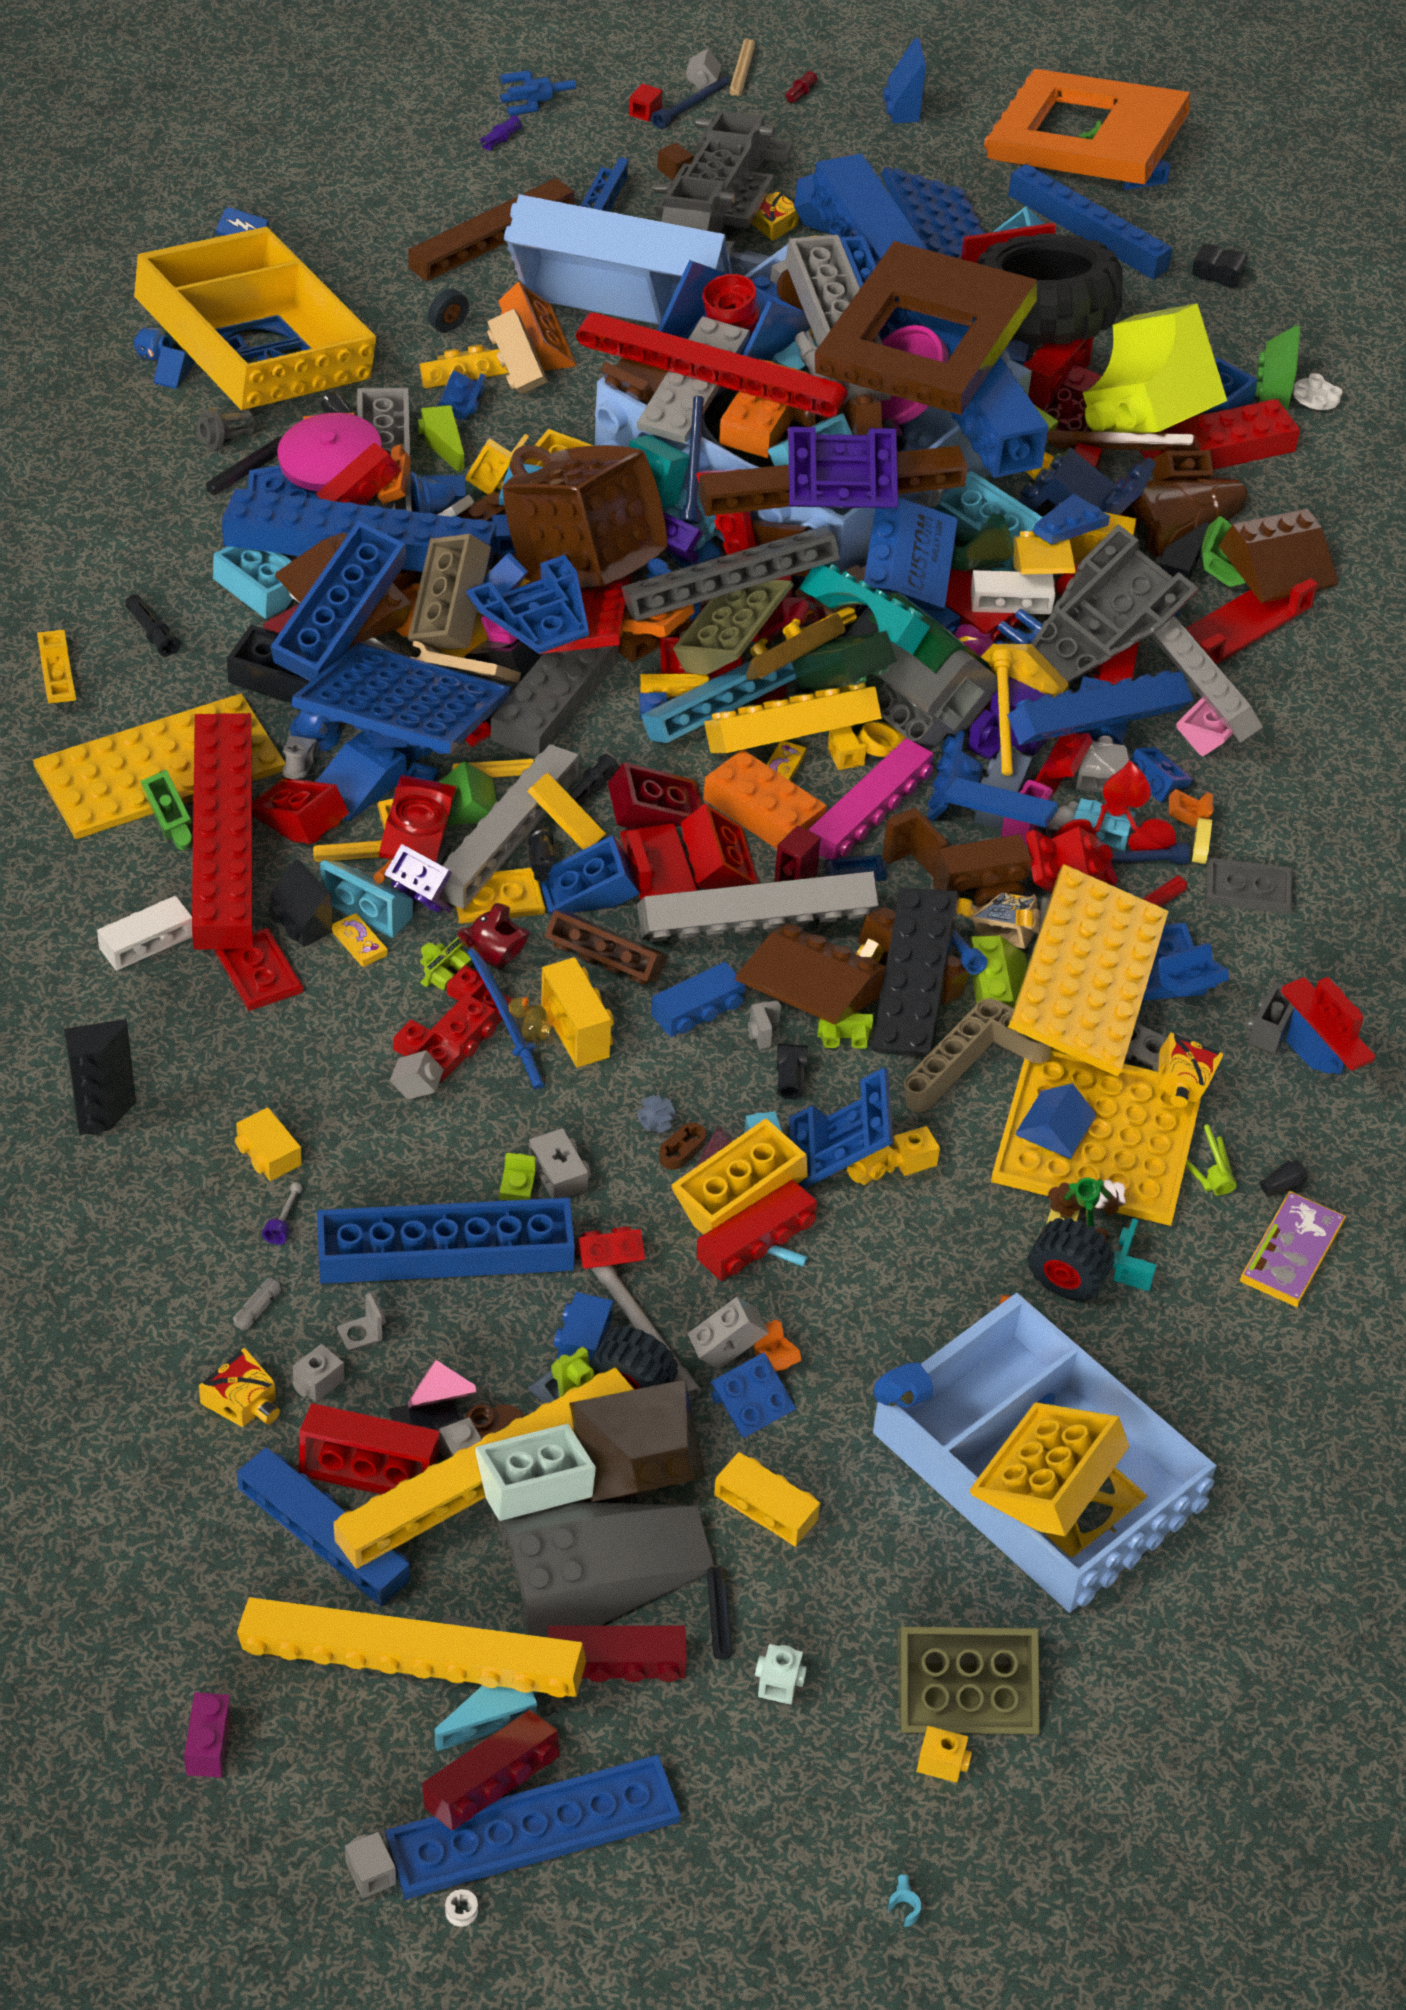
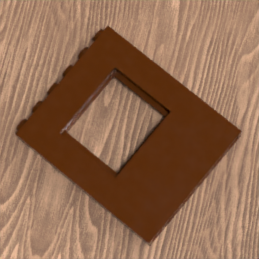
[815,241,1037,415]

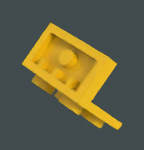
[465,434,529,495]

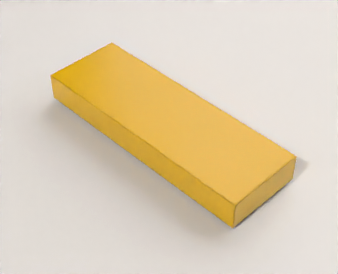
[527,772,606,850]

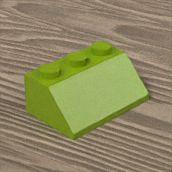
[970,935,1028,1009]

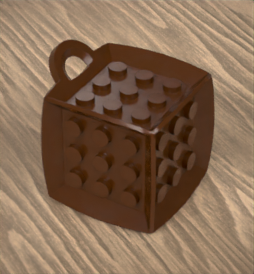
[502,445,668,589]

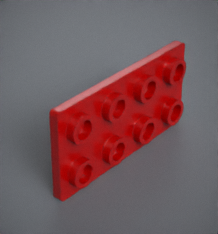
[620,824,697,901]

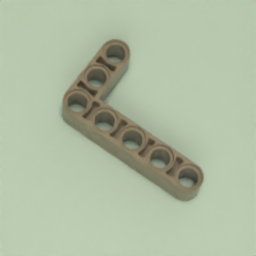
[904,999,1052,1113]

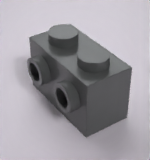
[1247,982,1294,1054]

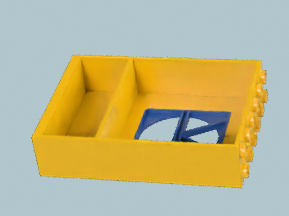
[134,227,376,410]

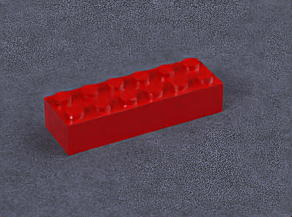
[1139,399,1300,470]

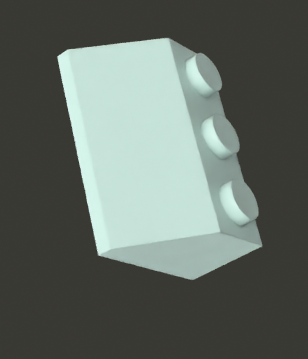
[475,1424,596,1521]

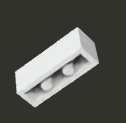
[970,570,1055,614]
[97,896,193,971]

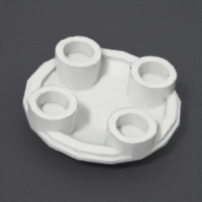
[1292,373,1342,410]

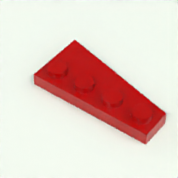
[695,469,756,555]

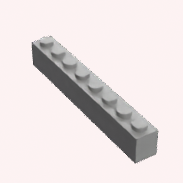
[1150,616,1263,743]
[438,744,579,909]

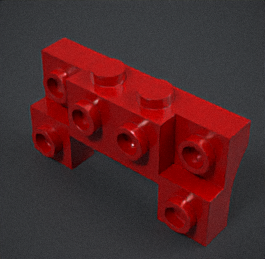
[393,965,512,1083]

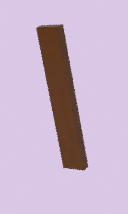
[1047,431,1200,451]

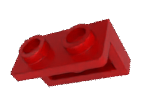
[574,1226,645,1269]

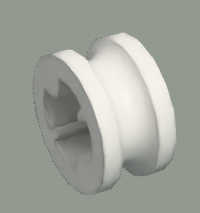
[445,1889,478,1927]

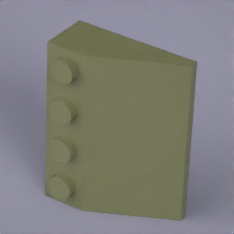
[673,580,793,675]
[897,1627,1039,1734]

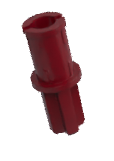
[785,71,818,103]

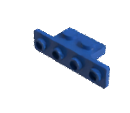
[927,730,983,821]

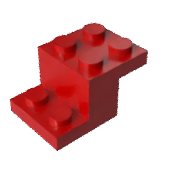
[1025,826,1117,894]

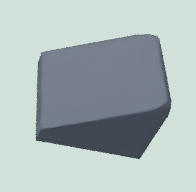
[528,1370,559,1403]

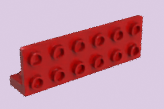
[1185,578,1318,665]

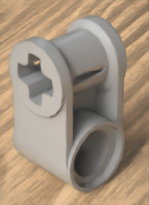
[282,735,318,779]

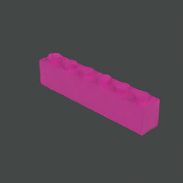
[809,738,933,863]

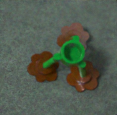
[1048,1178,1126,1242]

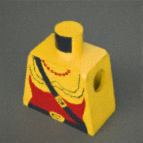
[751,192,799,241]
[1158,1033,1223,1107]
[199,1348,280,1427]

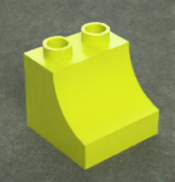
[1083,303,1227,433]

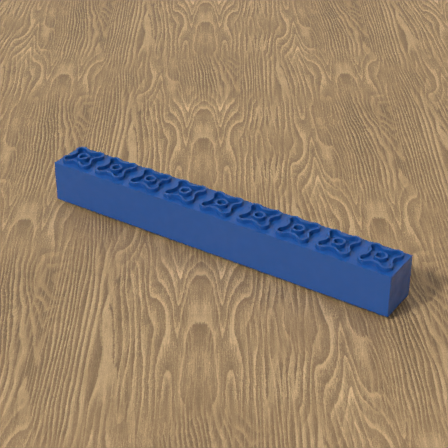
[811,153,1048,478]

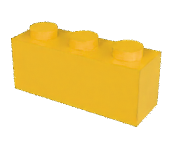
[714,1452,820,1547]

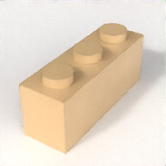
[487,309,548,394]

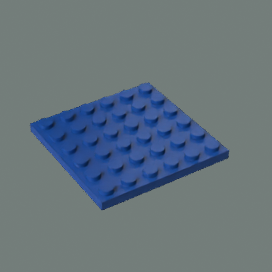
[291,643,511,754]

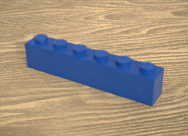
[237,1447,410,1607]

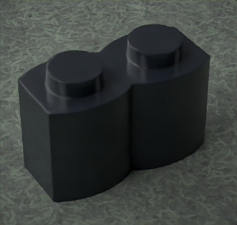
[1192,244,1248,287]

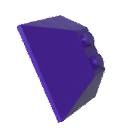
[788,427,898,508]

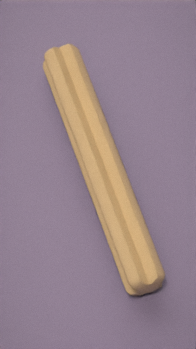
[730,38,755,96]

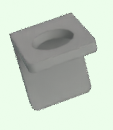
[337,1293,386,1351]

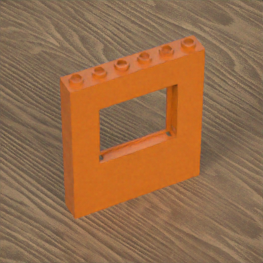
[984,69,1190,184]

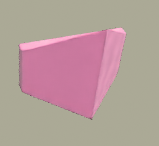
[408,1360,477,1409]

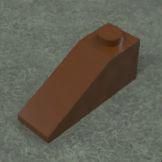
[837,394,882,435]

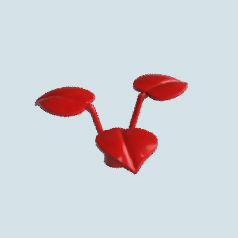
[1050,760,1176,851]

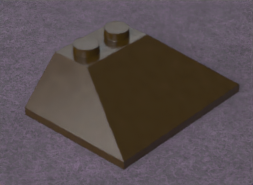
[569,1380,705,1502]

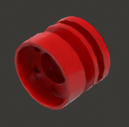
[702,274,760,339]

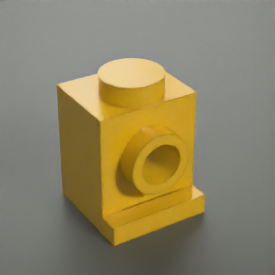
[827,726,866,771]
[847,1145,897,1185]

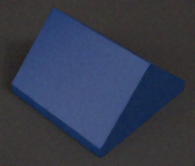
[1016,1083,1096,1159]

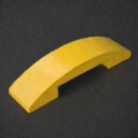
[37,630,76,704]

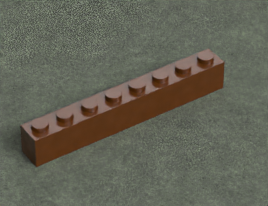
[408,178,574,282]

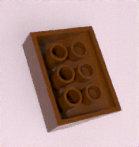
[1218,508,1338,604]
[275,532,412,647]
[735,924,886,1025]

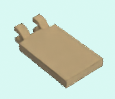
[410,641,521,684]

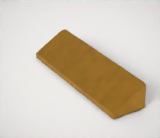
[746,613,846,680]

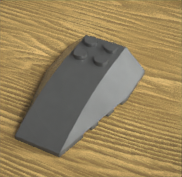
[1031,524,1199,683]
[495,1501,714,1637]

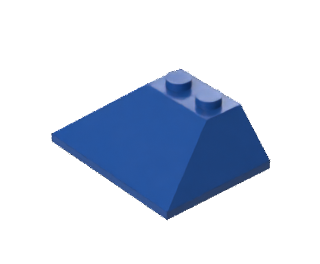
[789,1067,893,1189]

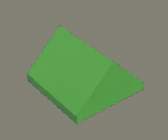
[439,761,497,826]

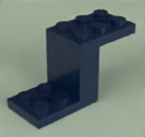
[1017,448,1156,515]

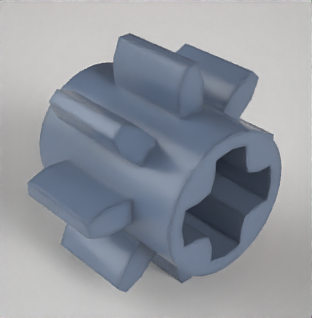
[638,1095,675,1133]

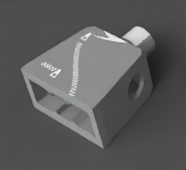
[1076,736,1129,793]

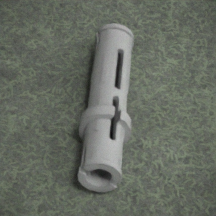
[795,331,830,380]

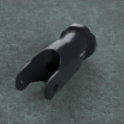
[529,828,554,882]

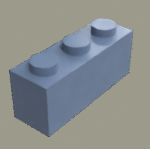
[971,749,1032,830]

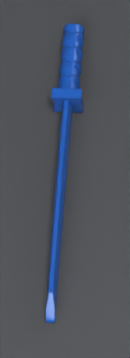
[468,948,545,1090]

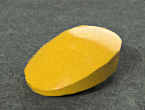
[857,721,906,757]

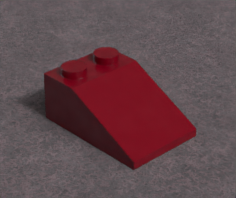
[608,762,702,829]

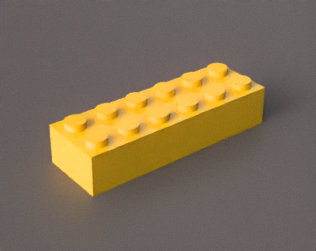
[704,682,882,753]

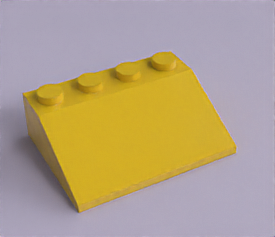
[969,1402,1130,1536]

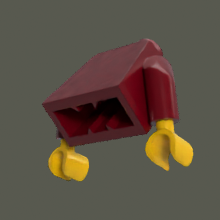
[750,597,825,658]

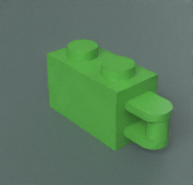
[140,769,193,850]

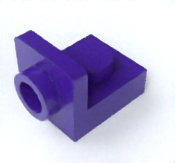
[968,710,1001,760]

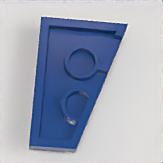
[1033,493,1110,545]

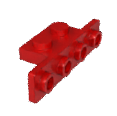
[1035,732,1093,797]
[1281,977,1375,1071]

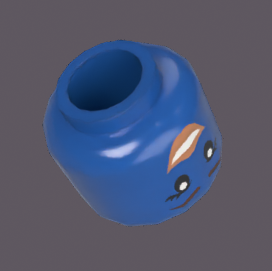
[134,327,173,361]

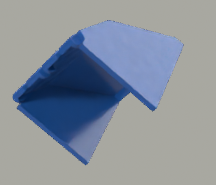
[657,259,811,361]

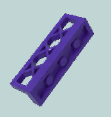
[663,512,703,564]

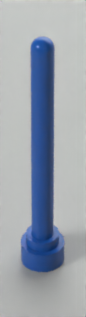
[951,929,987,975]

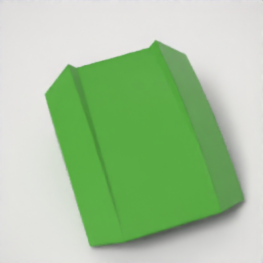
[1202,516,1245,587]

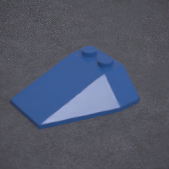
[466,555,589,654]

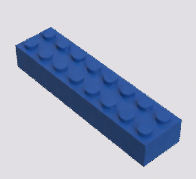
[317,1198,575,1284]

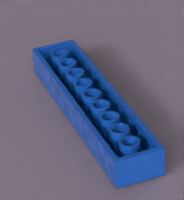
[222,489,496,576]

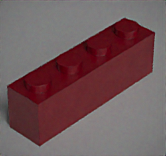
[547,1625,687,1682]
[422,1710,560,1831]

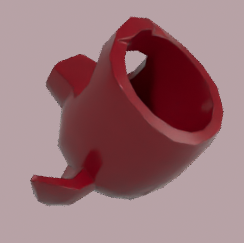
[457,903,531,970]

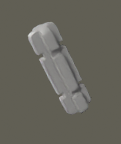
[233,1277,281,1331]

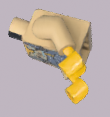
[956,891,1040,949]

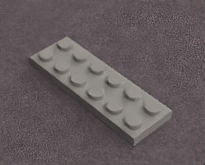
[637,316,750,444]

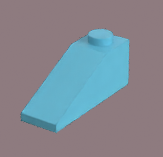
[435,1686,537,1751]

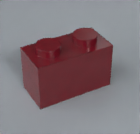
[774,825,821,882]

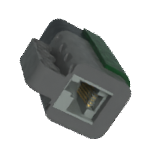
[844,591,998,750]

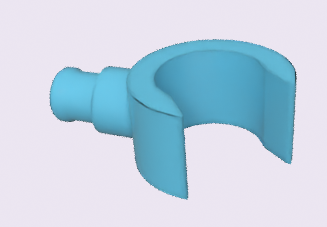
[887,1875,921,1927]

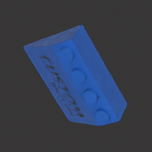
[864,498,958,611]

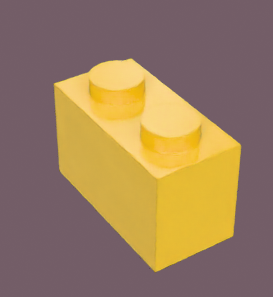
[235,1107,302,1181]

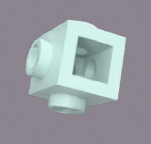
[755,1644,807,1705]

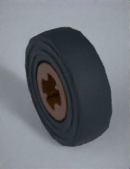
[428,289,469,333]

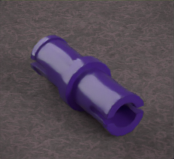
[480,115,522,151]

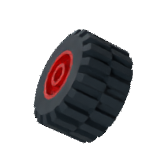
[1027,1218,1115,1301]
[589,1326,678,1390]

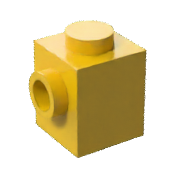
[892,1126,940,1176]
[917,1726,972,1783]

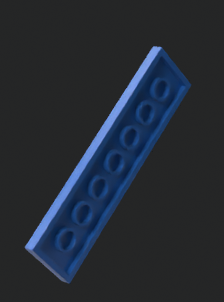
[385,1755,681,1900]

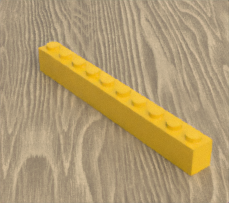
[334,1368,634,1569]
[237,1597,586,1697]

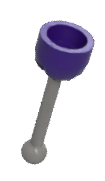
[262,1182,303,1245]

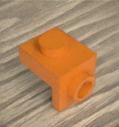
[1168,789,1214,827]
[753,1319,802,1372]

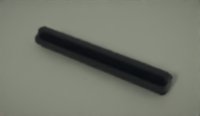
[206,437,282,495]

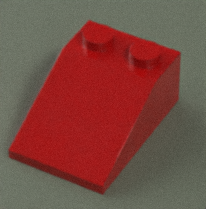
[253,778,349,845]

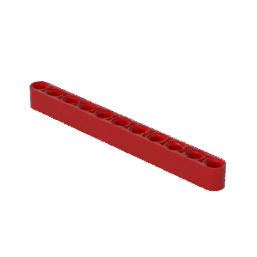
[575,312,848,418]

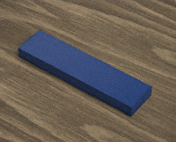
[944,777,1058,827]

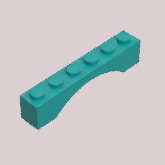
[799,563,930,655]

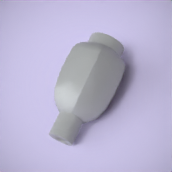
[1046,801,1079,838]

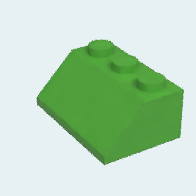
[1255,326,1300,410]

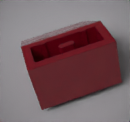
[1043,363,1102,432]

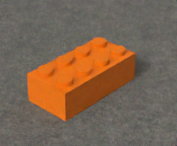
[719,359,808,458]
[704,750,827,849]

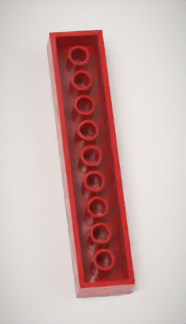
[192,713,253,950]

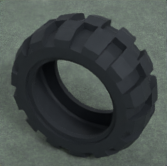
[976,233,1123,345]

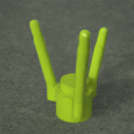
[1185,1124,1237,1196]

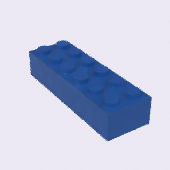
[270,520,407,681]

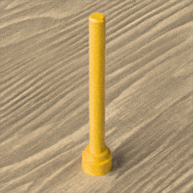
[991,649,1013,776]

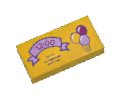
[767,741,807,781]
[332,913,388,967]

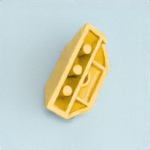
[981,644,1069,739]

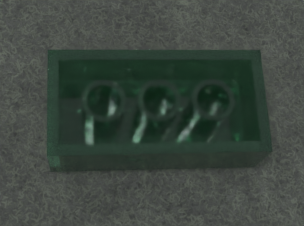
[791,630,898,691]

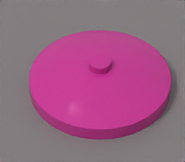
[880,325,949,425]
[277,413,382,491]

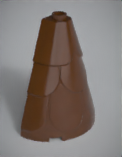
[1121,478,1248,559]

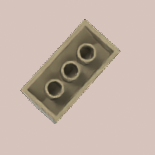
[408,534,491,650]

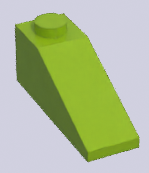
[417,405,464,473]

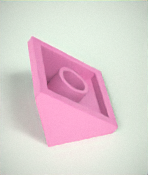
[1176,698,1232,756]

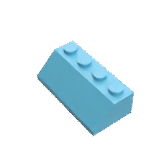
[936,471,1043,571]

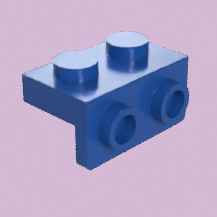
[1158,943,1229,997]

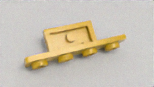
[419,345,509,388]

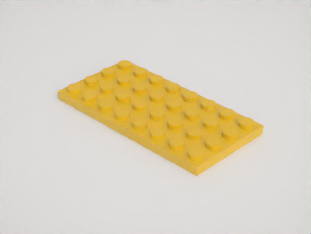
[33,693,286,839]
[1008,864,1169,1076]

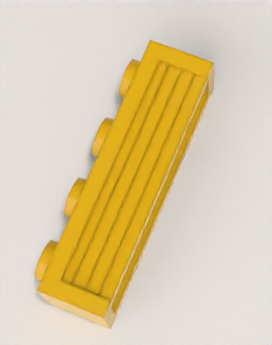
[640,674,709,698]

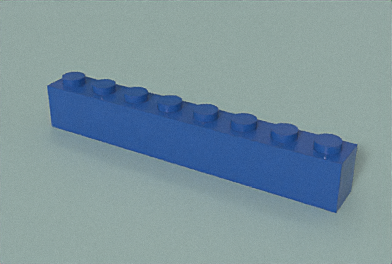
[1008,164,1172,280]
[1007,670,1194,745]

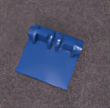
[711,1352,796,1438]

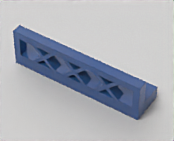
[581,157,629,212]

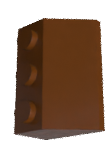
[933,834,1032,891]

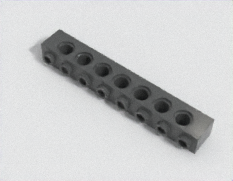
[622,526,840,621]

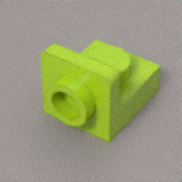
[499,1153,536,1201]

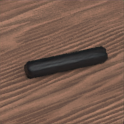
[707,1566,732,1660]

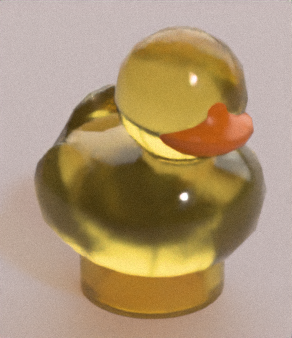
[508,996,555,1041]

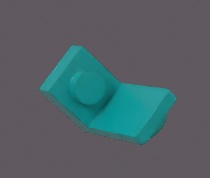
[1112,1218,1157,1291]

